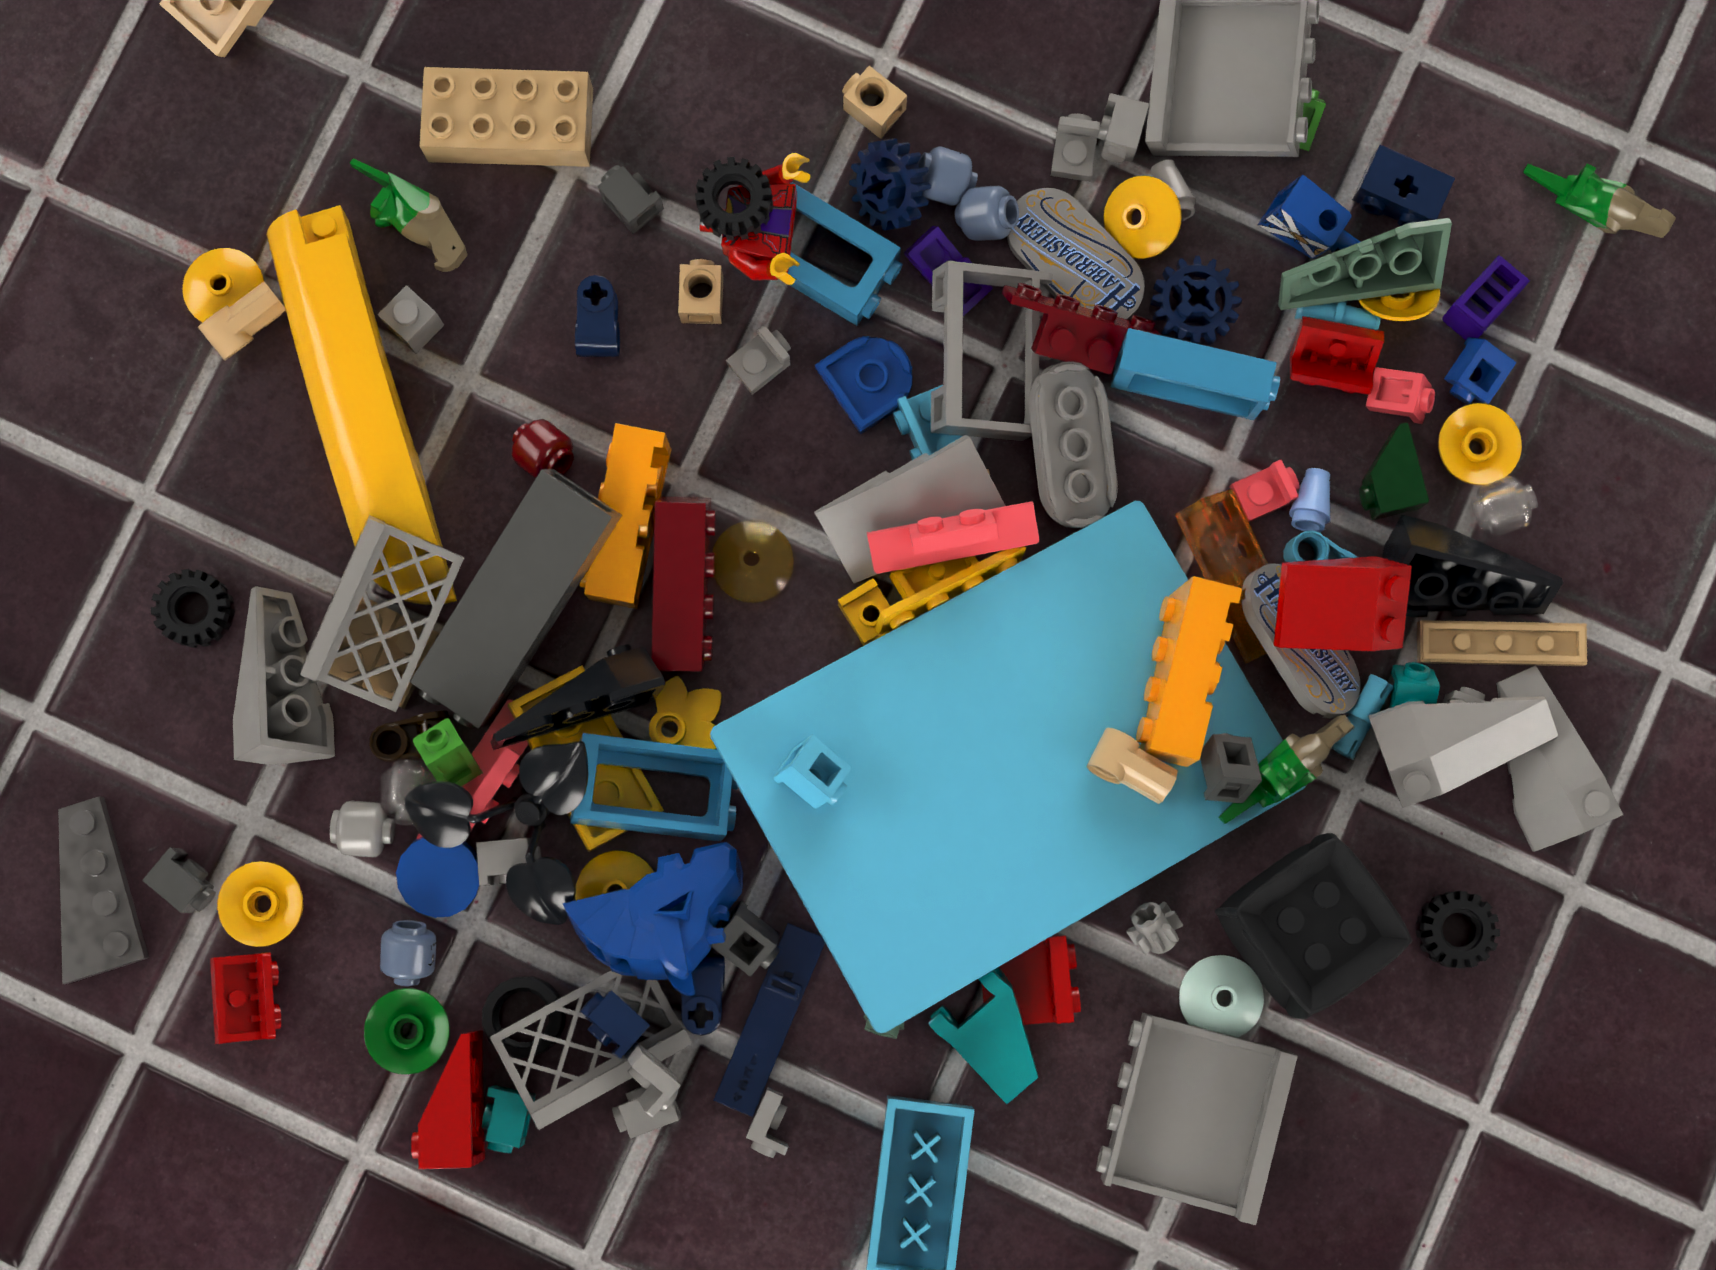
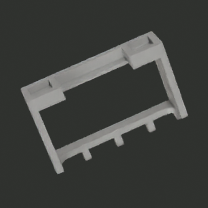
[931,261,1052,441]

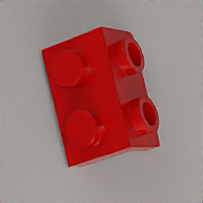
[1290,316,1384,395]
[210,952,281,1044]

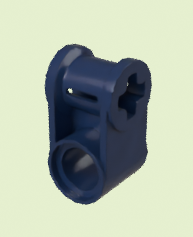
[575,275,620,357]
[681,954,725,1035]

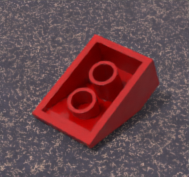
[1274,556,1412,651]
[411,1030,485,1169]

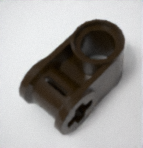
[369,711,449,764]

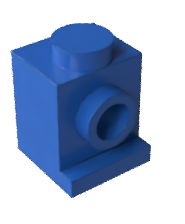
[1444,337,1517,405]

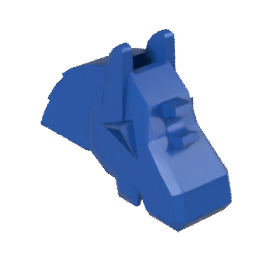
[562,842,743,996]

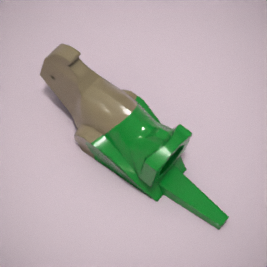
[350,158,468,272]
[1523,163,1676,238]
[1219,715,1355,824]

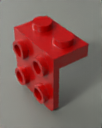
[981,935,1081,1025]

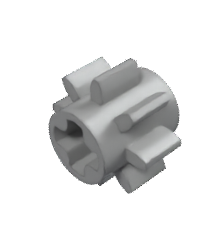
[1127,902,1183,955]

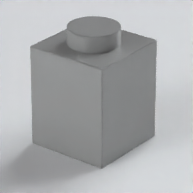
[377,285,444,354]

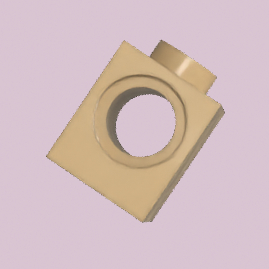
[842,66,907,139]
[678,259,723,324]

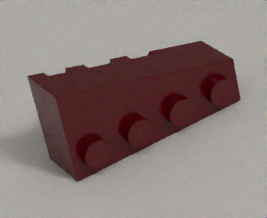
[652,496,716,672]

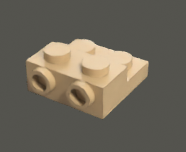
[159,0,274,57]
[329,596,440,709]

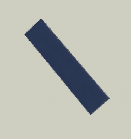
[713,923,825,1117]

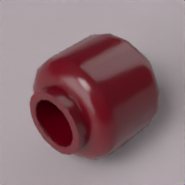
[512,419,574,478]

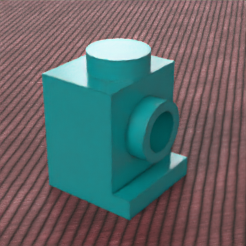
[481,1085,536,1153]

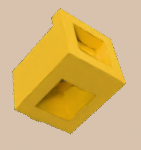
[838,578,893,646]

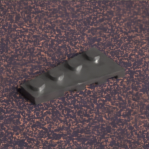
[58,796,149,984]

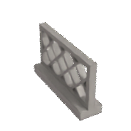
[300,515,464,712]
[489,970,692,1130]

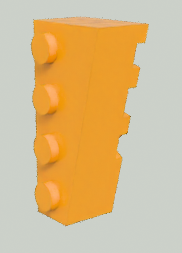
[580,423,671,609]
[1136,576,1242,767]

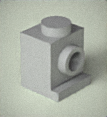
[1097,93,1149,163]
[476,838,541,886]
[612,1086,682,1139]

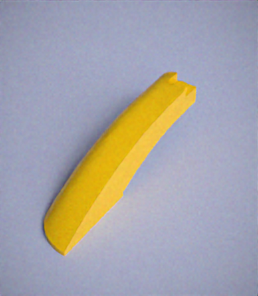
[267,205,457,605]

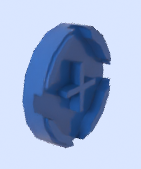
[396,837,480,918]

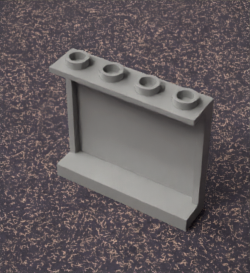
[1145,0,1320,157]
[1096,1012,1298,1225]

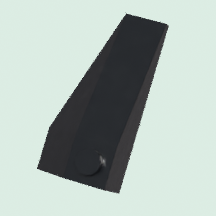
[1382,515,1563,617]
[491,644,666,750]

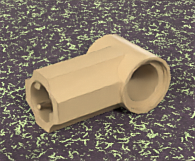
[198,281,286,361]
[1086,728,1178,804]

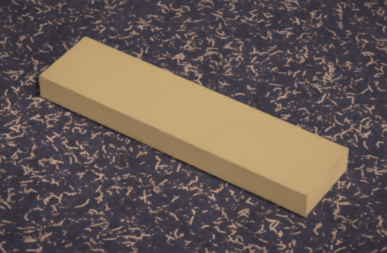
[1417,620,1587,666]

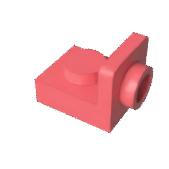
[1366,367,1435,424]
[1229,460,1300,523]

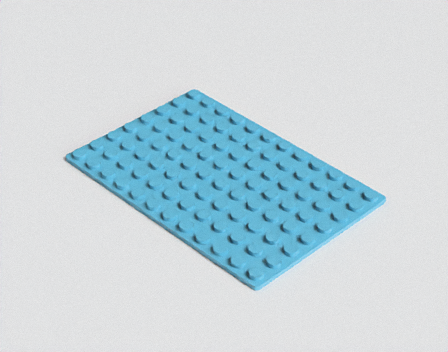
[710,501,1306,1033]

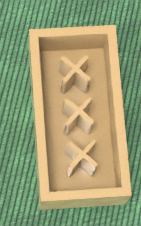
[420,67,593,167]

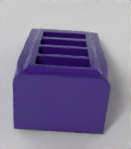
[1442,255,1530,340]

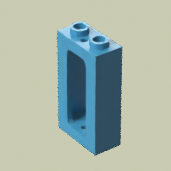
[788,182,903,326]
[1110,328,1280,421]
[570,733,738,842]

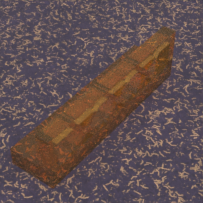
[1174,489,1268,664]

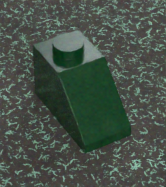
[1359,422,1429,520]

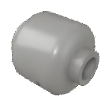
[330,800,395,858]

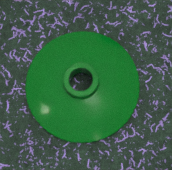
[364,988,450,1075]

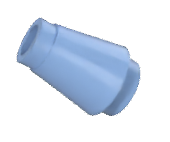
[1289,468,1330,532]

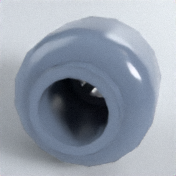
[918,146,978,206]
[955,186,1019,241]
[380,920,436,986]

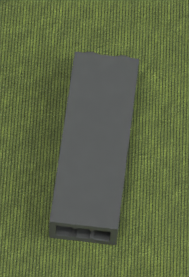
[410,469,622,729]

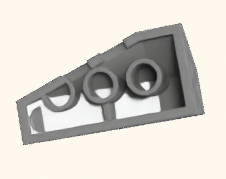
[233,586,335,765]
[1496,665,1623,852]
[1368,696,1558,808]

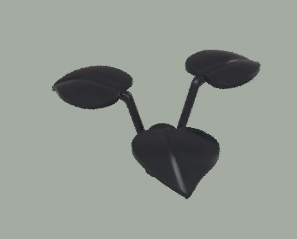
[404,741,588,925]

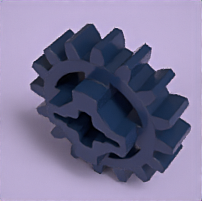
[849,138,931,230]
[1150,256,1242,345]

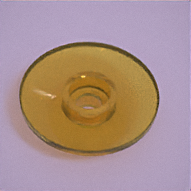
[712,520,794,603]

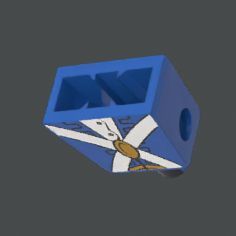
[1257,175,1360,259]

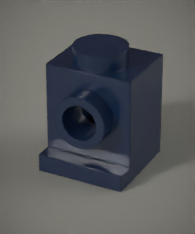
[580,990,650,1059]

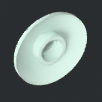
[1179,955,1264,1038]

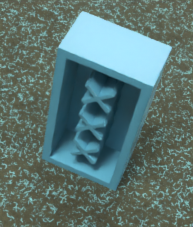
[866,1095,974,1270]

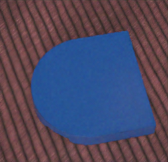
[815,336,913,434]

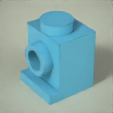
[772,734,852,809]

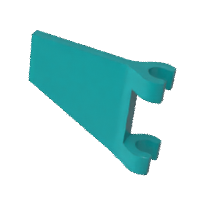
[928,967,1038,1104]

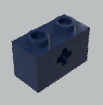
[1352,145,1455,226]

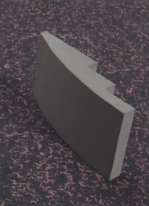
[814,435,1005,583]

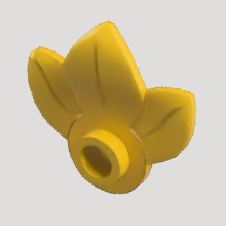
[649,676,722,749]

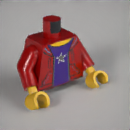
[700,153,810,285]

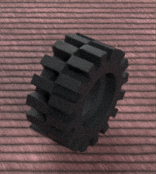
[695,157,773,241]
[151,569,235,648]
[1416,891,1500,968]

